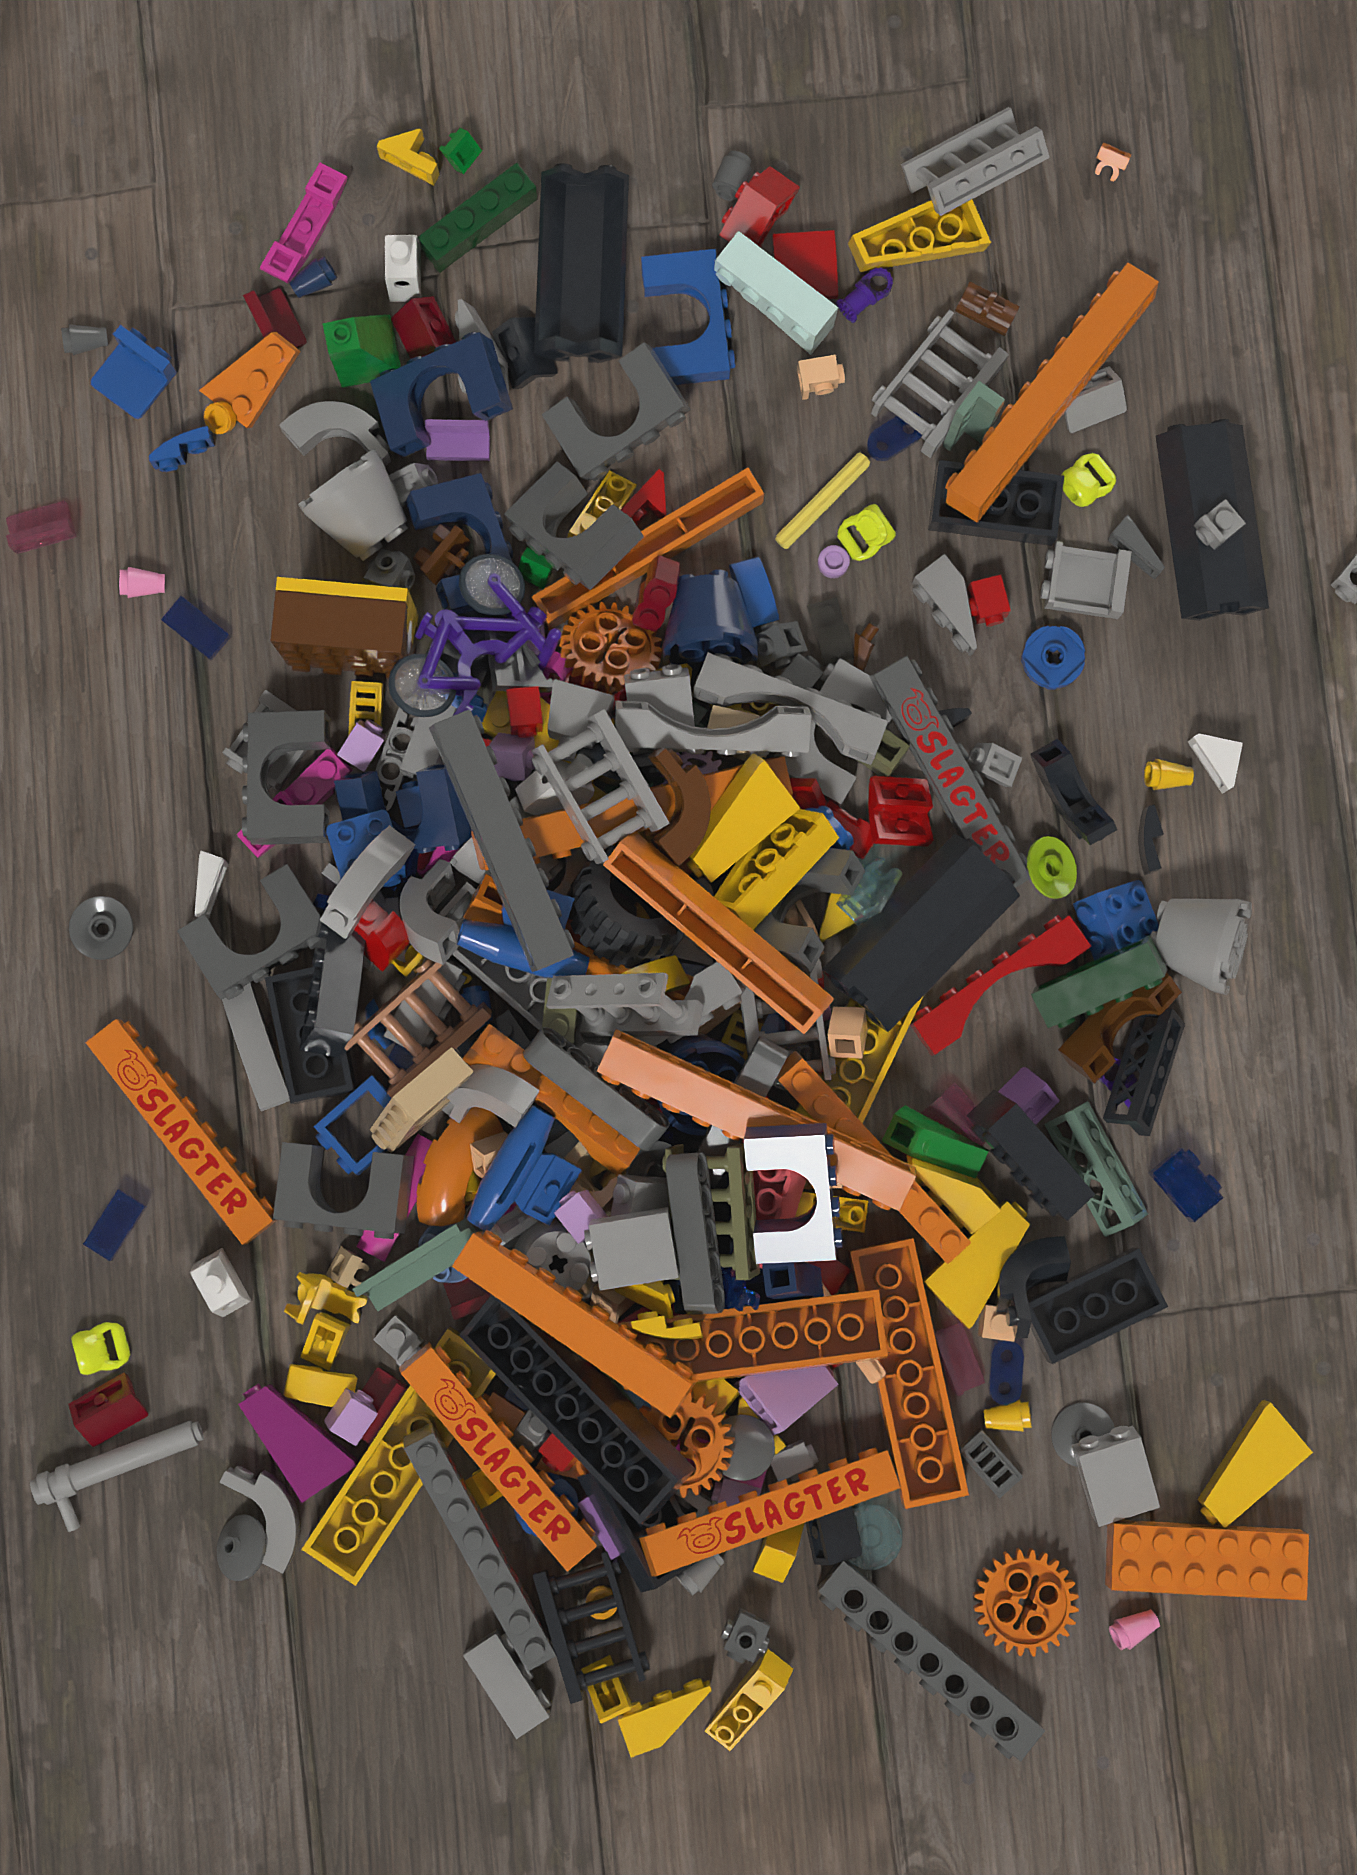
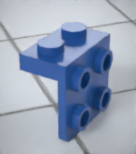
[91,325,177,419]
[326,810,406,887]
[1073,880,1159,960]

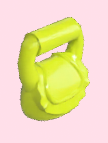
[1061,453,1116,507]
[837,504,896,561]
[71,1322,131,1375]

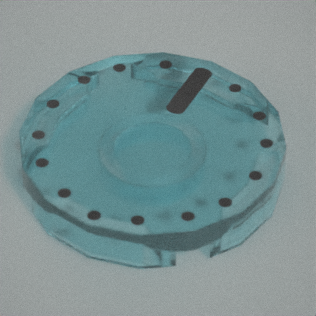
[849,1504,902,1570]

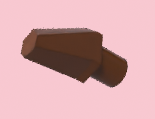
[853,622,879,672]

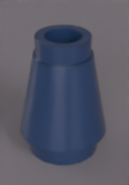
[289,256,338,298]

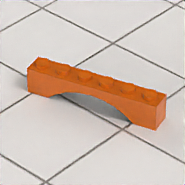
[462,1024,641,1176]

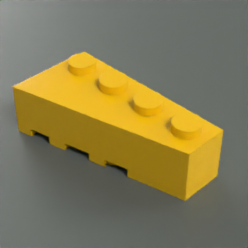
[848,199,991,272]
[714,809,839,930]

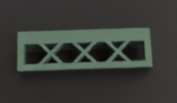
[943,381,1005,451]
[1044,1101,1148,1237]
[352,1218,476,1311]

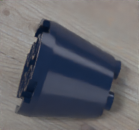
[662,570,758,676]
[657,1032,745,1136]

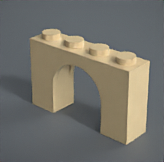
[370,1047,474,1154]

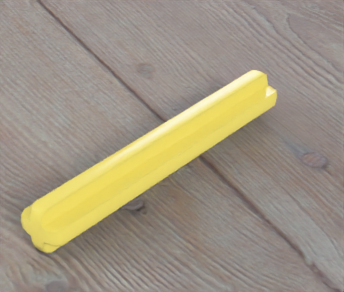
[775,452,870,549]

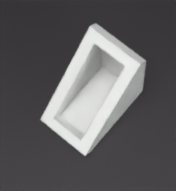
[1188,734,1243,794]

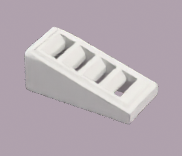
[195,851,229,919]

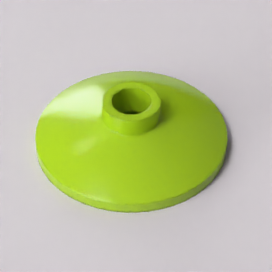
[1027,836,1077,899]

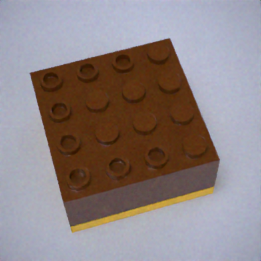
[270,577,419,681]

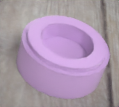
[818,545,850,578]

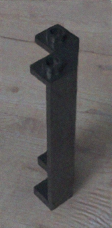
[534,163,629,363]
[1155,419,1269,621]
[822,834,1020,1032]

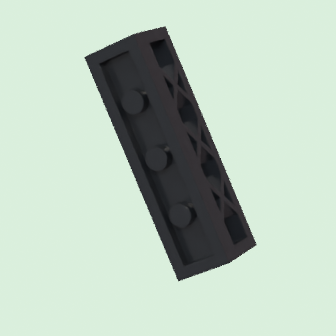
[1103,1008,1185,1136]

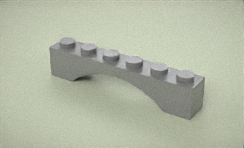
[692,652,888,765]
[614,701,811,757]
[577,962,745,1064]

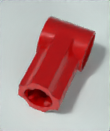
[825,800,874,860]

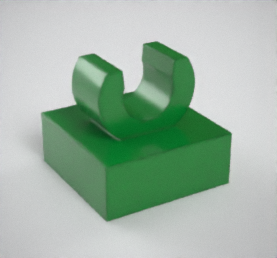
[439,128,482,174]
[518,548,553,589]

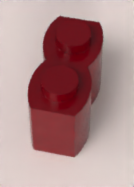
[632,555,680,632]

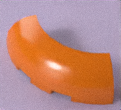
[416,1107,504,1226]

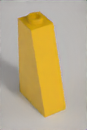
[686,753,800,883]
[923,1201,1030,1329]
[1197,1400,1313,1528]

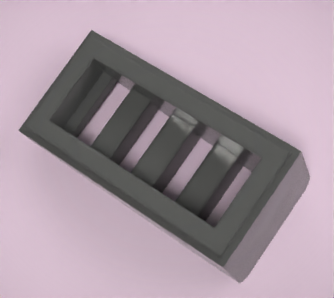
[1108,515,1165,579]
[959,1428,1023,1499]

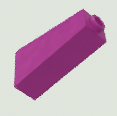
[238,1383,359,1503]

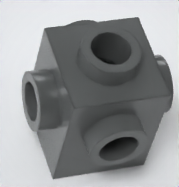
[364,548,415,590]
[756,621,808,670]
[720,1608,770,1664]

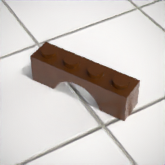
[1058,973,1182,1084]

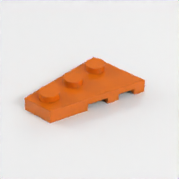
[199,332,301,428]

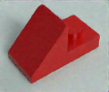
[621,469,666,526]

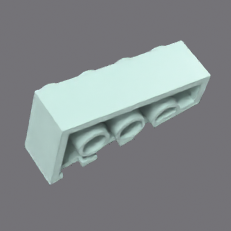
[714,231,838,355]

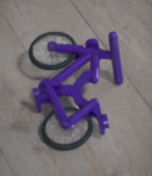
[388,554,561,717]

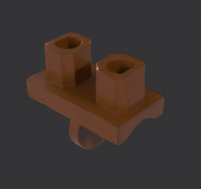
[955,282,1020,336]
[413,524,471,585]

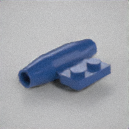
[457,889,589,978]
[467,1105,582,1231]

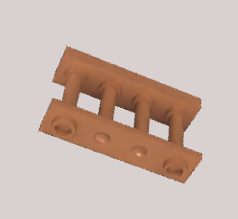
[344,958,492,1098]

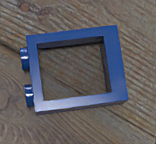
[314,1075,392,1175]

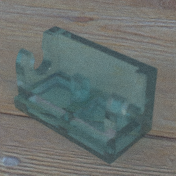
[836,857,903,926]

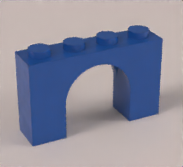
[641,249,735,385]

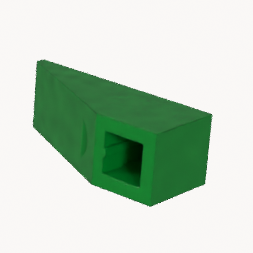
[882,1105,989,1178]

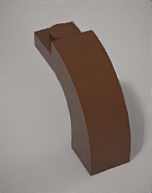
[648,748,711,866]

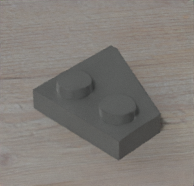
[485,630,553,693]

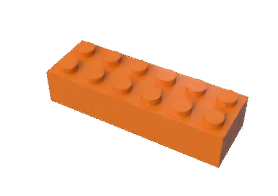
[1105,1520,1309,1600]

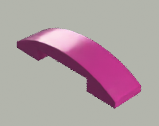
[260,162,348,283]
[357,1134,433,1262]

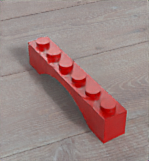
[910,915,1091,1056]

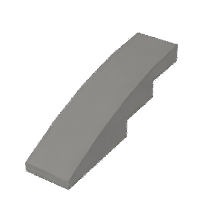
[222,982,290,1112]

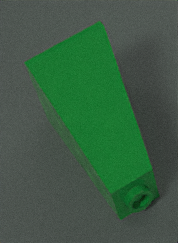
[322,314,401,388]

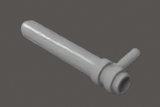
[30,1421,204,1532]

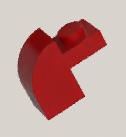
[354,899,410,972]

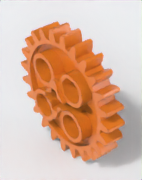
[559,602,663,693]
[639,1390,735,1498]
[973,1548,1079,1657]

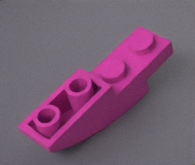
[236,747,353,858]

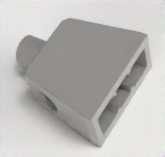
[547,679,615,762]

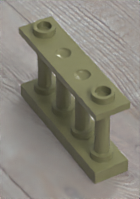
[663,1143,760,1280]

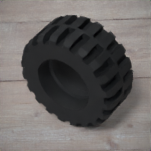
[567,843,685,969]

